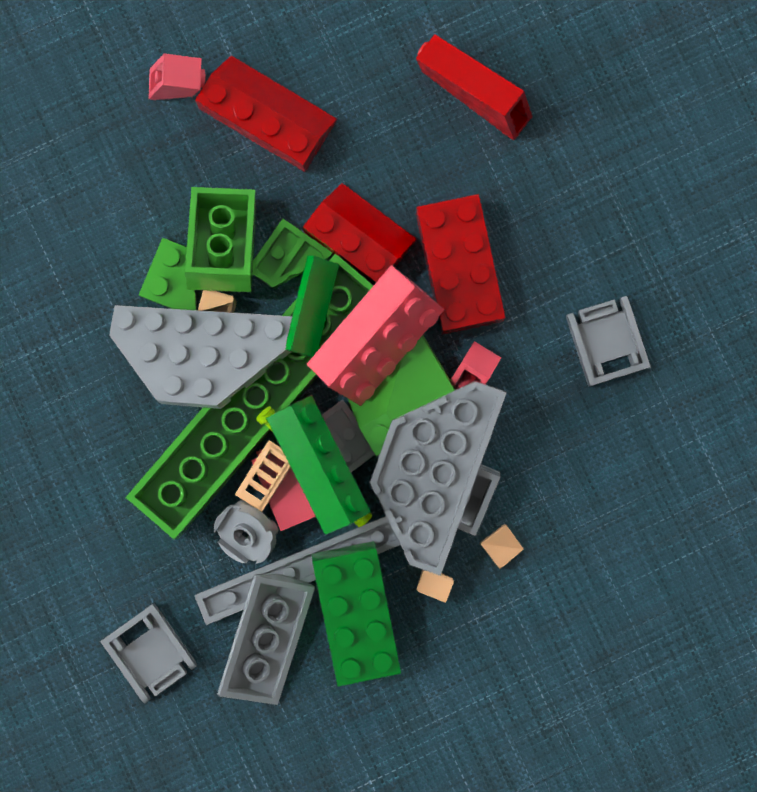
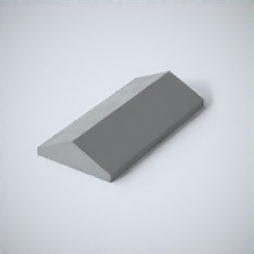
[217,574,315,705]

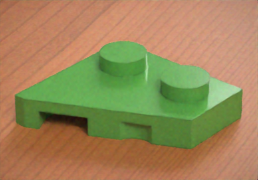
[252,219,333,289]
[139,237,197,310]

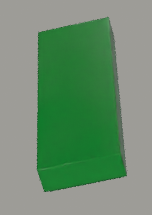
[286,255,339,358]

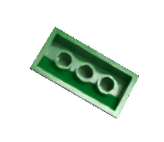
[266,395,370,535]

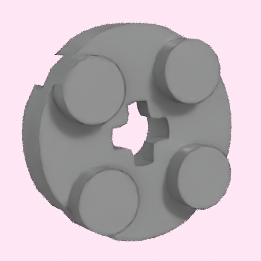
[214,500,278,564]

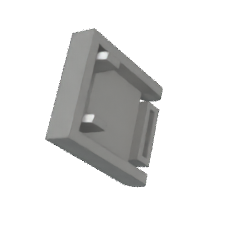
[566,296,651,387]
[100,603,197,703]

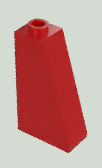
[416,34,533,141]

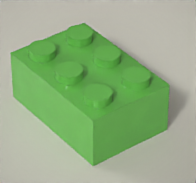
[185,187,256,292]

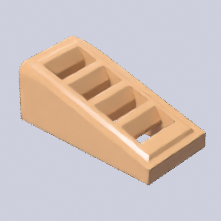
[235,440,291,512]

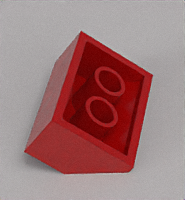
[303,183,417,285]

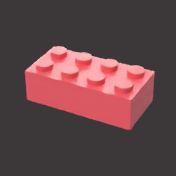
[307,265,444,406]

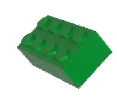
[311,541,401,687]

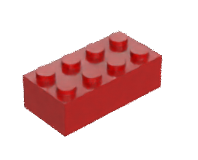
[416,194,505,335]

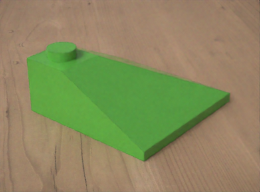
[348,335,456,456]

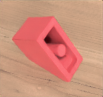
[149,53,206,100]
[451,341,501,390]

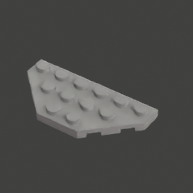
[109,305,292,409]
[370,381,506,576]

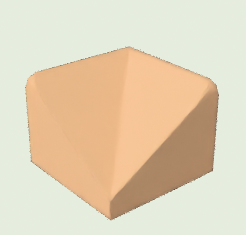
[198,290,237,313]
[480,524,524,569]
[417,570,454,603]

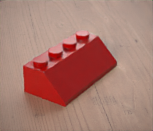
[195,56,337,172]

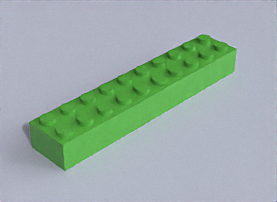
[125,253,373,540]

